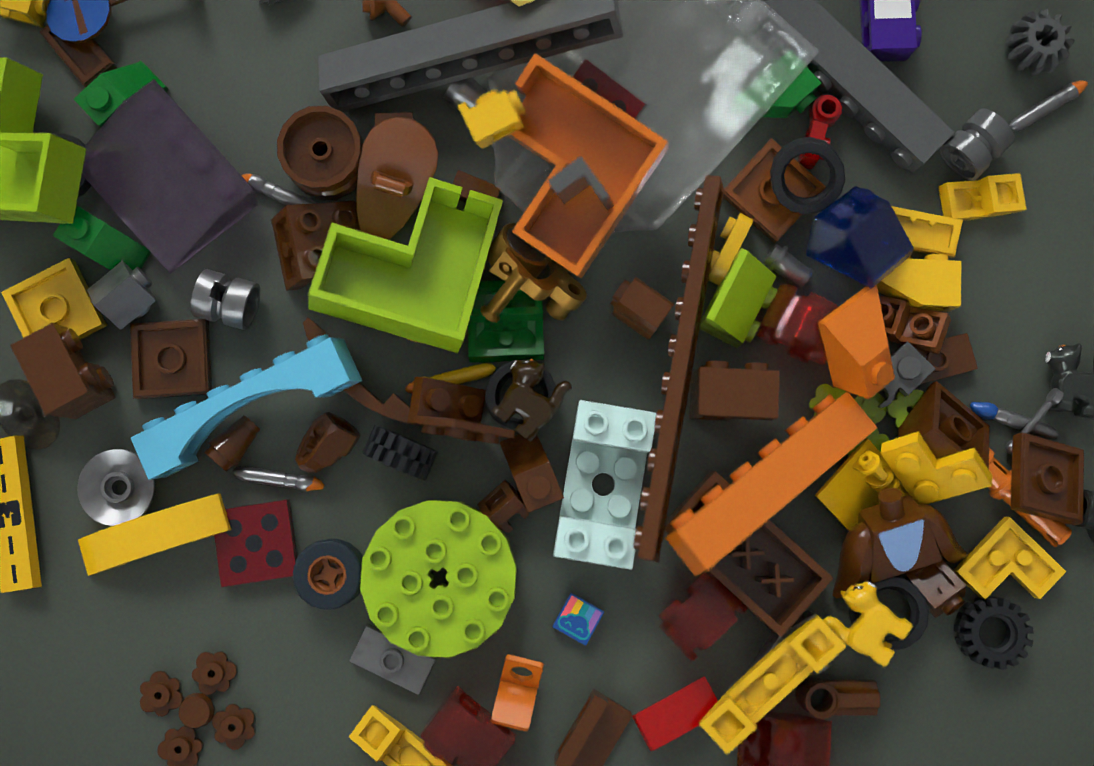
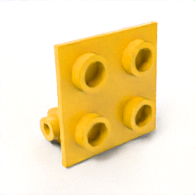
[815,438,910,531]

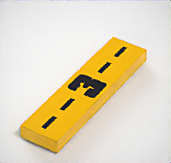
[0,435,42,593]

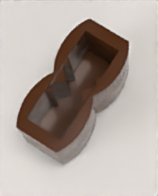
[610,277,674,341]

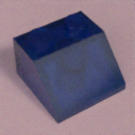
[806,186,914,288]

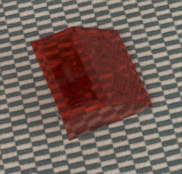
[737,712,832,766]

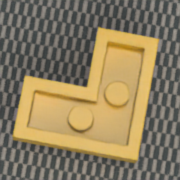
[881,432,992,504]
[953,517,1066,599]

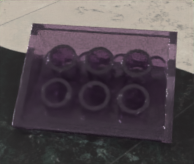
[82,79,258,274]

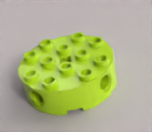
[360,500,517,658]

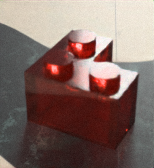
[420,685,516,766]

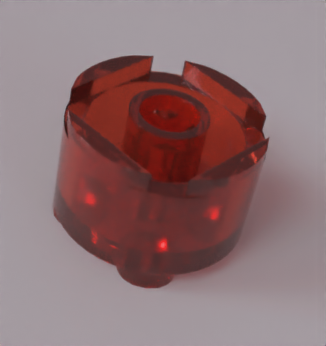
[757,284,839,365]
[658,572,748,662]

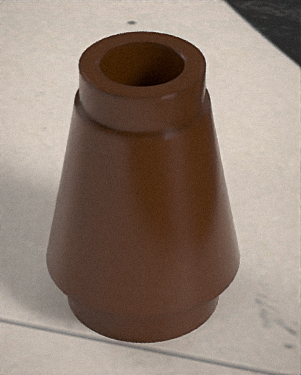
[204,415,260,472]

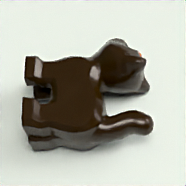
[491,359,572,442]

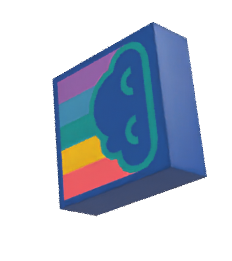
[552,592,604,646]

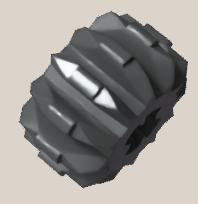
[1005,8,1075,76]

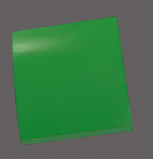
[468,281,544,363]

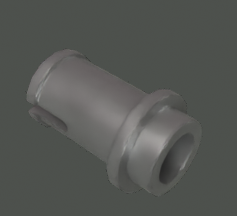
[763,244,813,290]

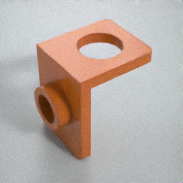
[491,654,544,731]

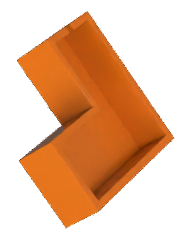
[508,53,669,279]

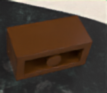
[452,170,502,203]

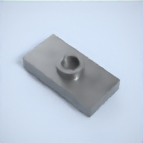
[350,625,436,695]

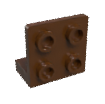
[271,201,361,291]
[408,377,515,444]

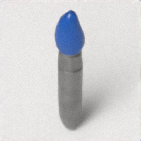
[970,402,1059,439]

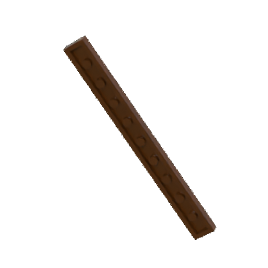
[633,175,724,563]

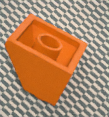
[818,283,895,399]

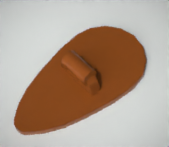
[357,117,439,240]

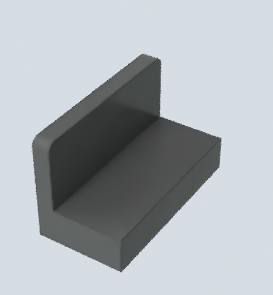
[548,156,614,210]

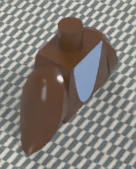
[832,488,968,598]

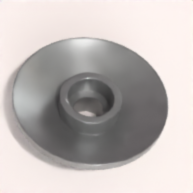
[77,449,155,526]

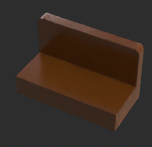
[554,689,632,766]

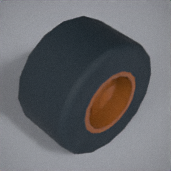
[293,538,363,610]

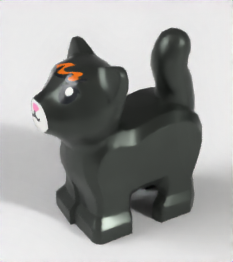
[1045,343,1094,419]

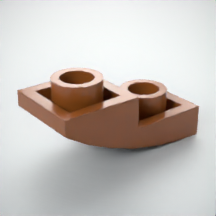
[879,296,951,353]

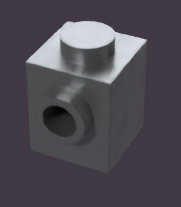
[87,261,156,330]

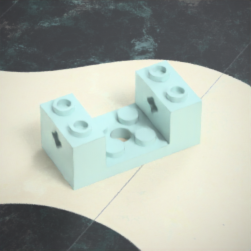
[553,400,657,569]

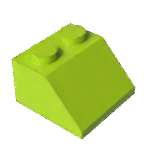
[700,248,777,348]

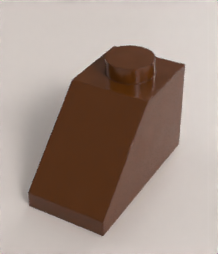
[499,434,564,513]

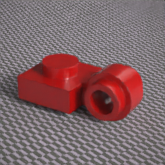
[798,95,842,170]

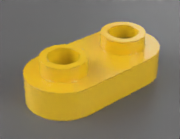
[708,213,754,286]

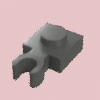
[878,342,936,409]

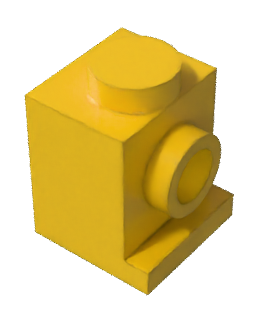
[458,90,526,149]

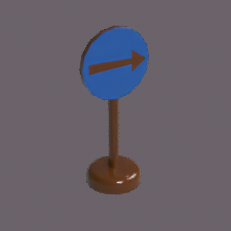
[46,0,128,44]

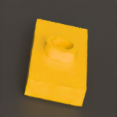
[877,205,963,258]

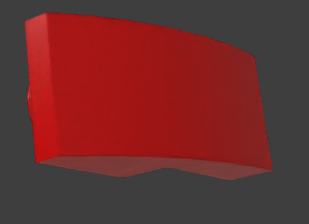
[632,676,718,752]

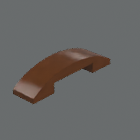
[303,318,422,426]

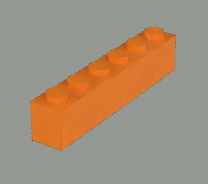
[665,392,878,576]

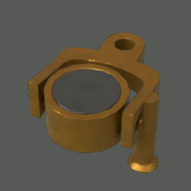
[481,223,587,322]

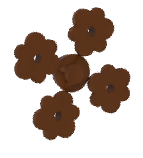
[140,651,255,766]

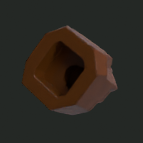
[295,412,361,473]

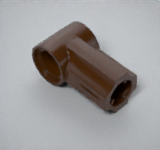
[795,677,880,719]

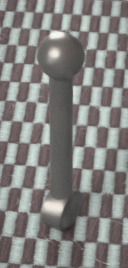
[1005,388,1064,455]

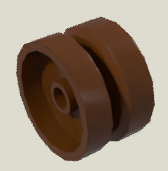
[277,106,364,200]

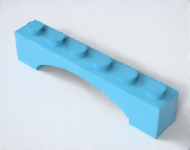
[131,334,362,480]

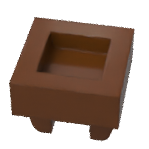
[477,479,529,533]

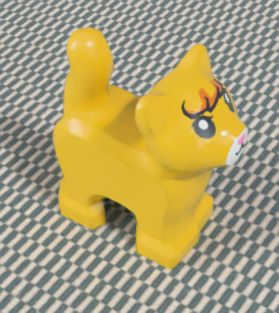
[823,581,912,667]

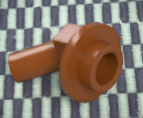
[362,0,412,27]

